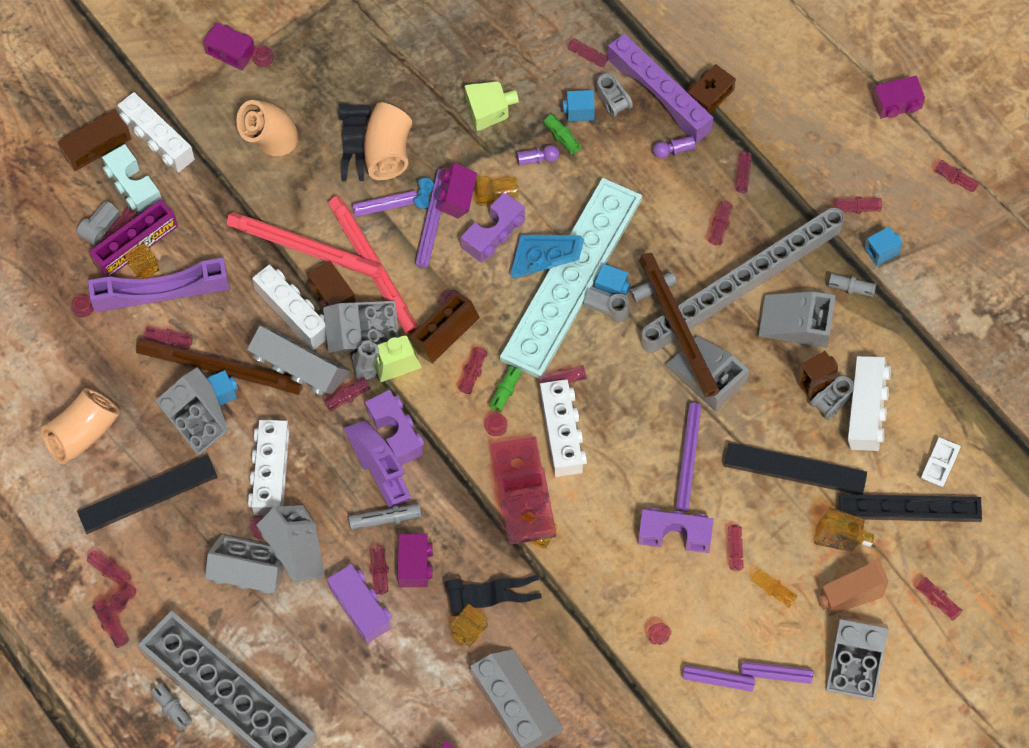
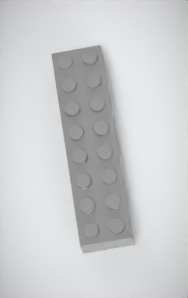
[137,610,317,748]

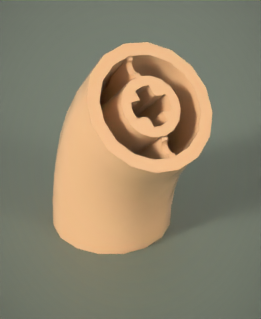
[236,100,298,156]
[364,102,413,180]
[41,388,121,465]

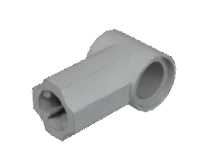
[76,202,120,247]
[583,286,629,322]
[352,340,379,380]

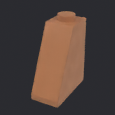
[819,559,889,616]

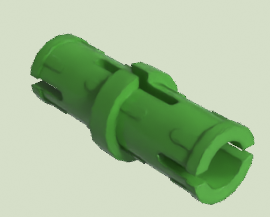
[544,114,582,154]
[488,366,522,412]

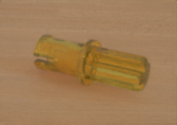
[752,569,798,608]

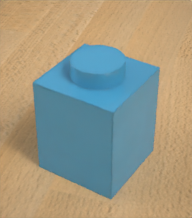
[563,90,595,122]
[864,226,902,266]
[595,264,631,295]
[206,370,238,406]

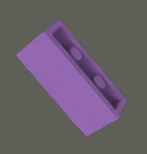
[327,564,392,644]

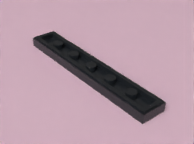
[724,443,867,495]
[77,455,218,534]
[838,494,982,522]

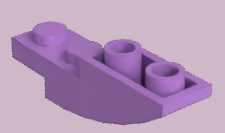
[344,421,412,508]

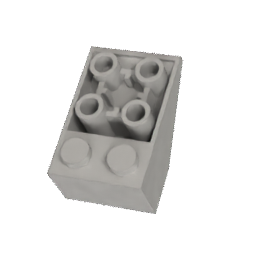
[758,291,836,348]
[323,301,399,353]
[666,336,749,411]
[155,367,228,456]
[257,505,325,581]
[826,615,889,700]

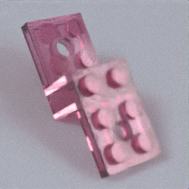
[490,436,556,545]

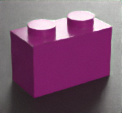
[203,22,256,70]
[872,75,925,119]
[435,163,477,219]
[398,534,433,587]

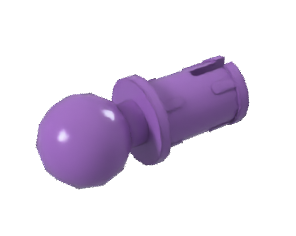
[653,135,696,159]
[517,145,560,166]

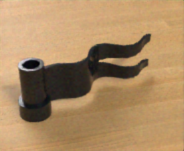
[339,103,371,181]
[444,575,542,616]

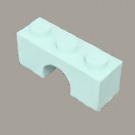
[102,144,162,215]

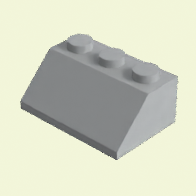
[205,534,285,594]

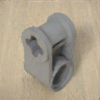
[597,73,633,118]
[810,376,854,421]

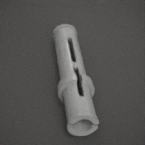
[349,503,422,531]

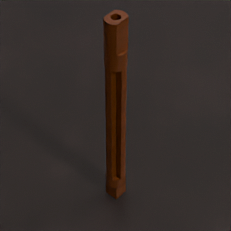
[639,253,719,397]
[136,338,303,395]

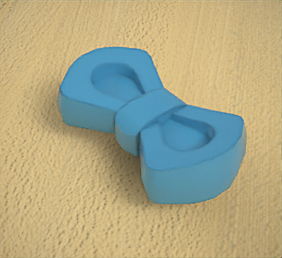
[414,178,434,209]

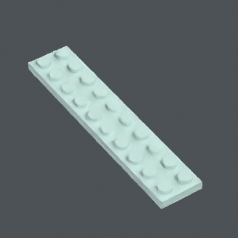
[500,178,642,380]

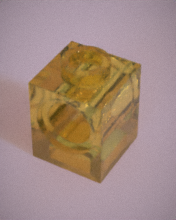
[125,242,160,279]
[450,604,488,648]

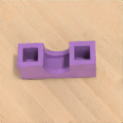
[460,192,525,263]
[365,390,425,466]
[638,508,713,553]

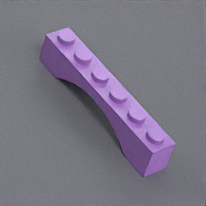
[608,33,713,143]
[88,258,230,312]

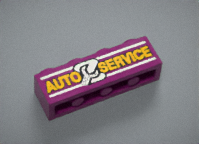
[89,199,178,277]

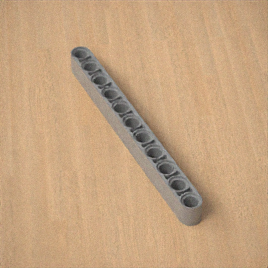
[641,208,844,353]

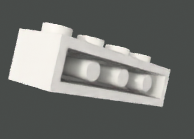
[117,92,195,173]
[252,264,327,350]
[848,356,891,451]
[540,379,587,477]
[248,420,290,516]

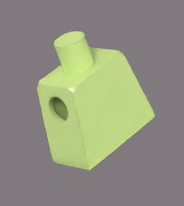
[465,82,519,131]
[375,335,422,382]

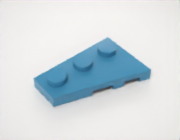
[510,235,584,279]

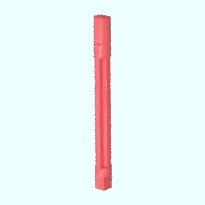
[328,196,419,335]
[227,212,382,278]

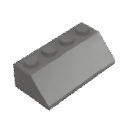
[247,325,351,395]
[470,649,564,748]

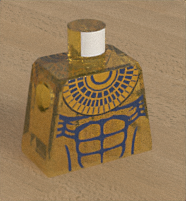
[814,507,874,552]

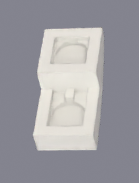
[921,437,961,488]

